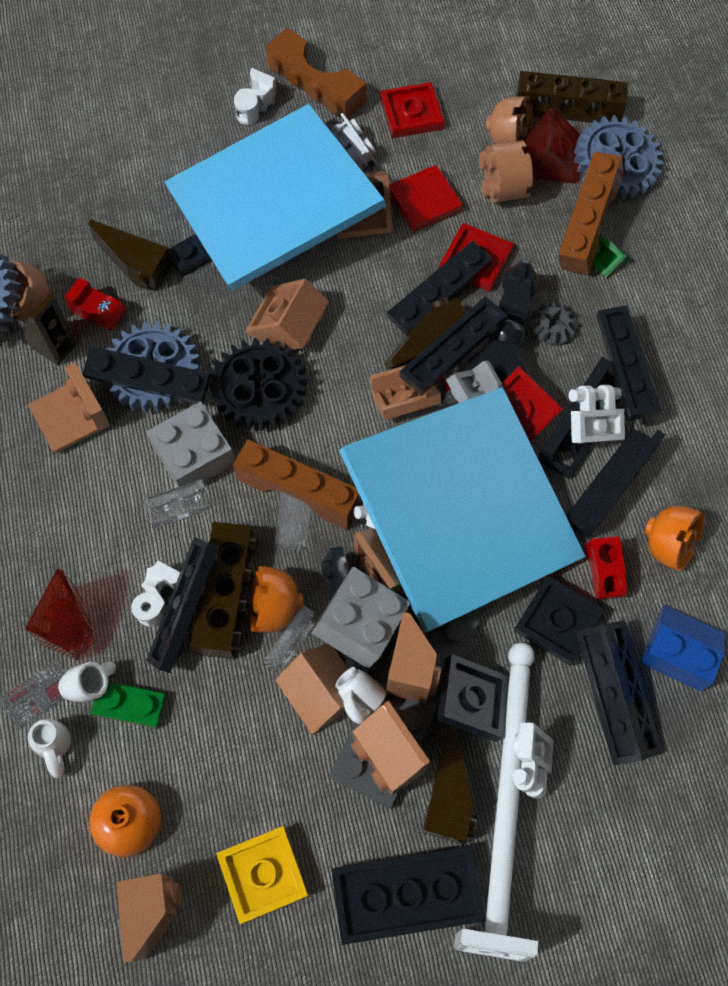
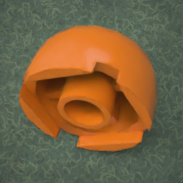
[645,506,705,571]
[249,566,303,633]
[89,784,162,858]

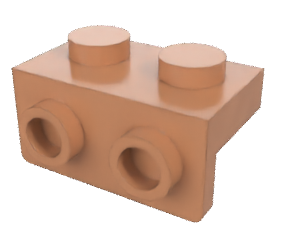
[370,365,441,420]

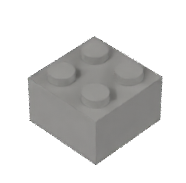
[146,402,235,494]
[312,566,411,669]

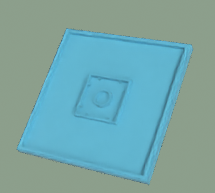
[164,104,386,292]
[339,387,586,633]

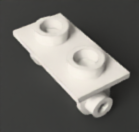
[332,113,378,170]

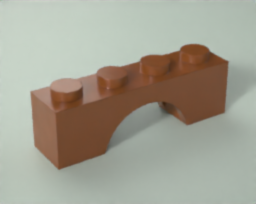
[266,28,367,119]
[558,151,624,275]
[233,439,361,530]

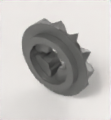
[530,301,578,345]

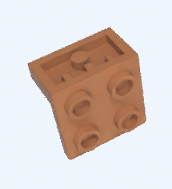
[28,363,110,453]

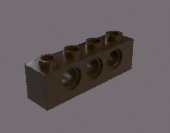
[516,71,628,123]
[190,522,258,659]

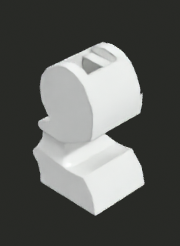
[234,68,276,125]
[131,561,180,627]

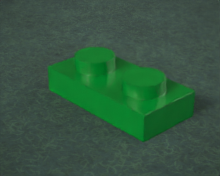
[90,682,167,729]

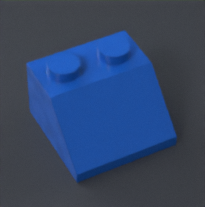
[639,605,725,692]

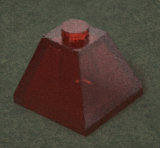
[522,107,580,184]
[25,568,93,661]

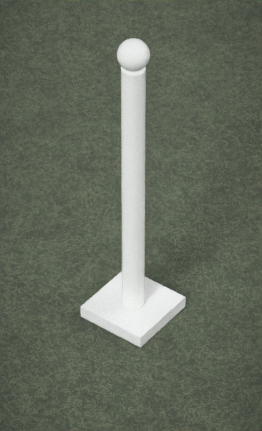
[454,643,538,962]

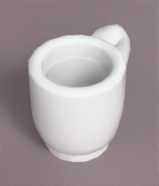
[58,662,117,702]
[335,667,386,724]
[28,718,71,778]

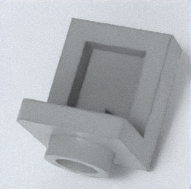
[446,360,502,403]

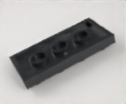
[331,846,486,945]

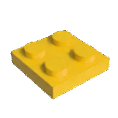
[216,826,308,925]

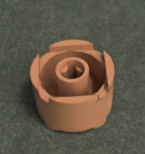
[479,140,533,203]

